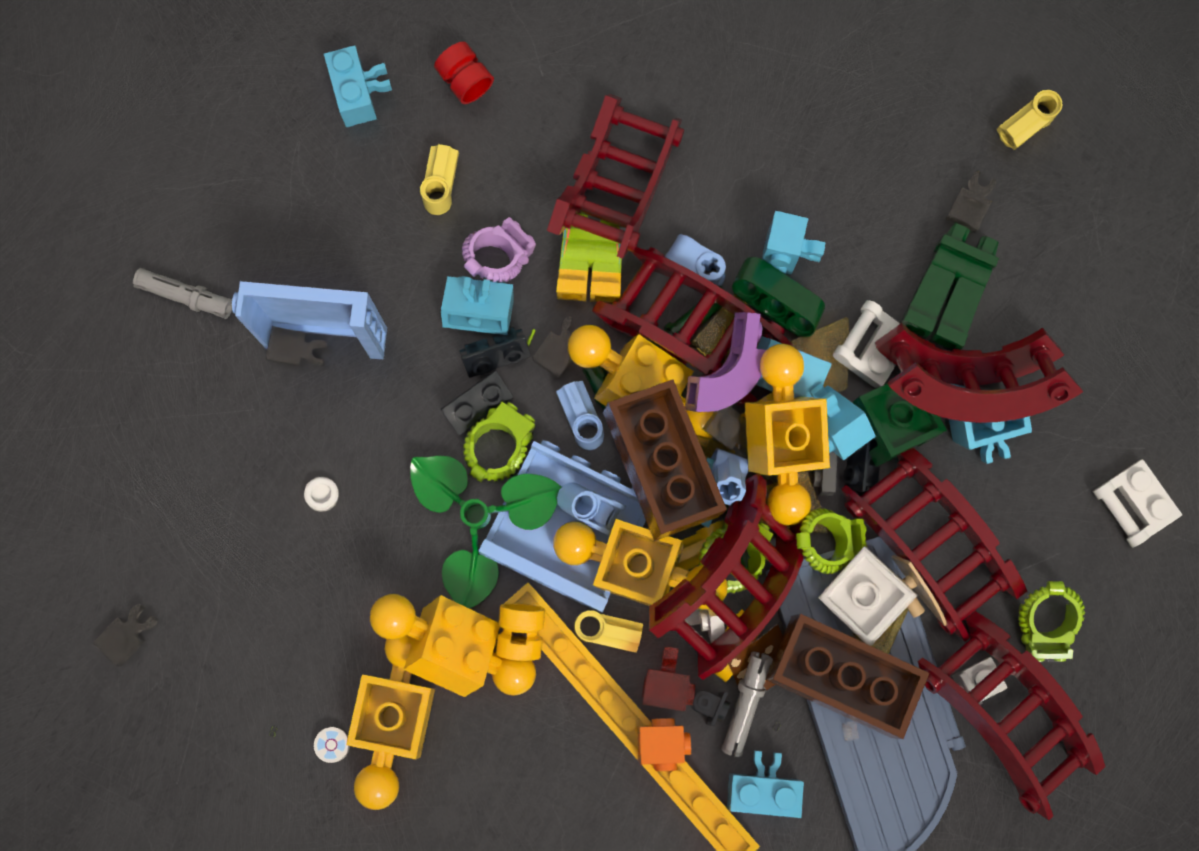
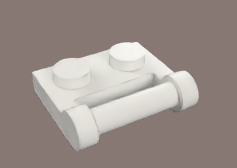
[833,300,900,389]
[1092,459,1182,548]

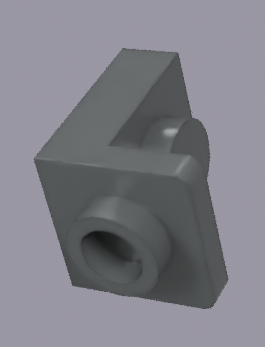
[812,452,837,497]

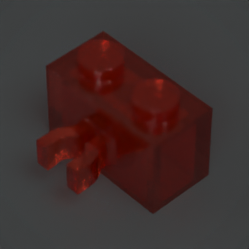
[640,647,695,711]

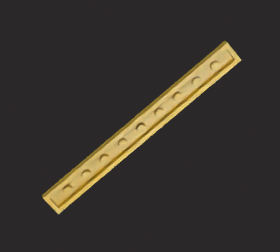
[504,582,760,851]

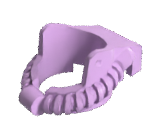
[462,217,536,283]

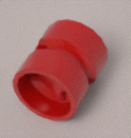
[434,42,494,104]

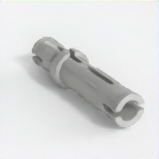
[133,268,232,319]
[721,652,773,757]

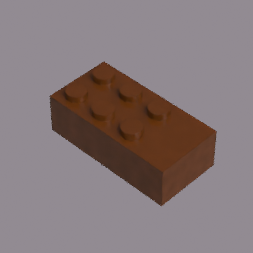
[603,379,727,541]
[766,614,929,739]

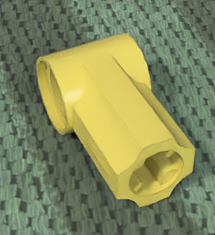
[997,90,1063,150]
[420,144,459,215]
[574,611,643,653]

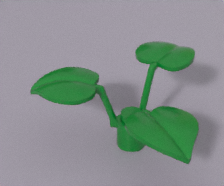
[410,456,562,609]

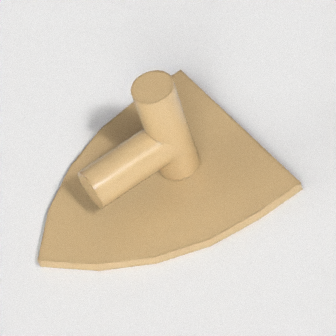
[891,555,947,626]

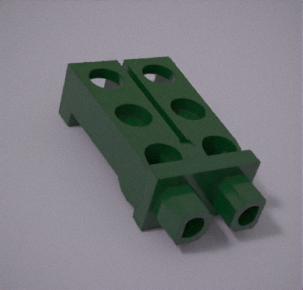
[900,223,999,352]

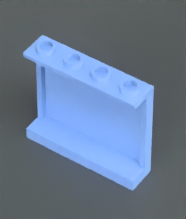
[232,281,387,360]
[478,440,646,613]

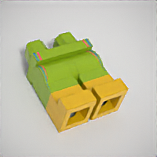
[556,213,622,303]

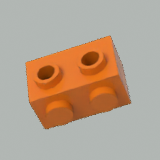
[637,718,691,771]

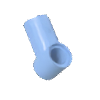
[556,381,604,450]
[711,448,748,505]

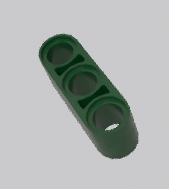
[732,257,825,337]

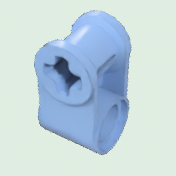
[665,234,726,286]
[557,482,626,536]

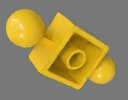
[568,325,721,442]
[745,344,830,526]
[553,519,728,610]
[370,594,536,697]
[346,635,435,810]

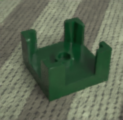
[852,383,947,467]

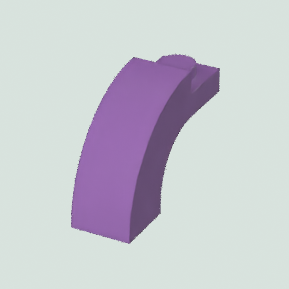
[685,312,766,412]

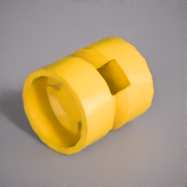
[496,603,545,661]

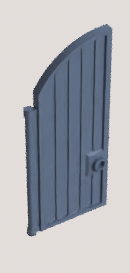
[766,537,966,851]

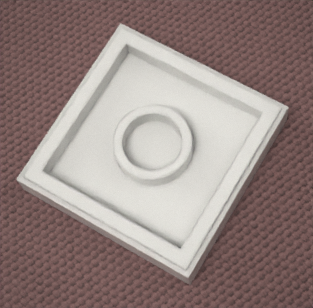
[818,547,918,646]

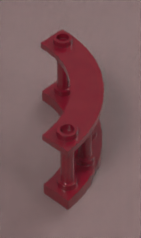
[547,94,685,259]
[592,247,793,408]
[875,323,1083,423]
[841,448,1027,642]
[649,473,804,680]
[917,611,1106,821]

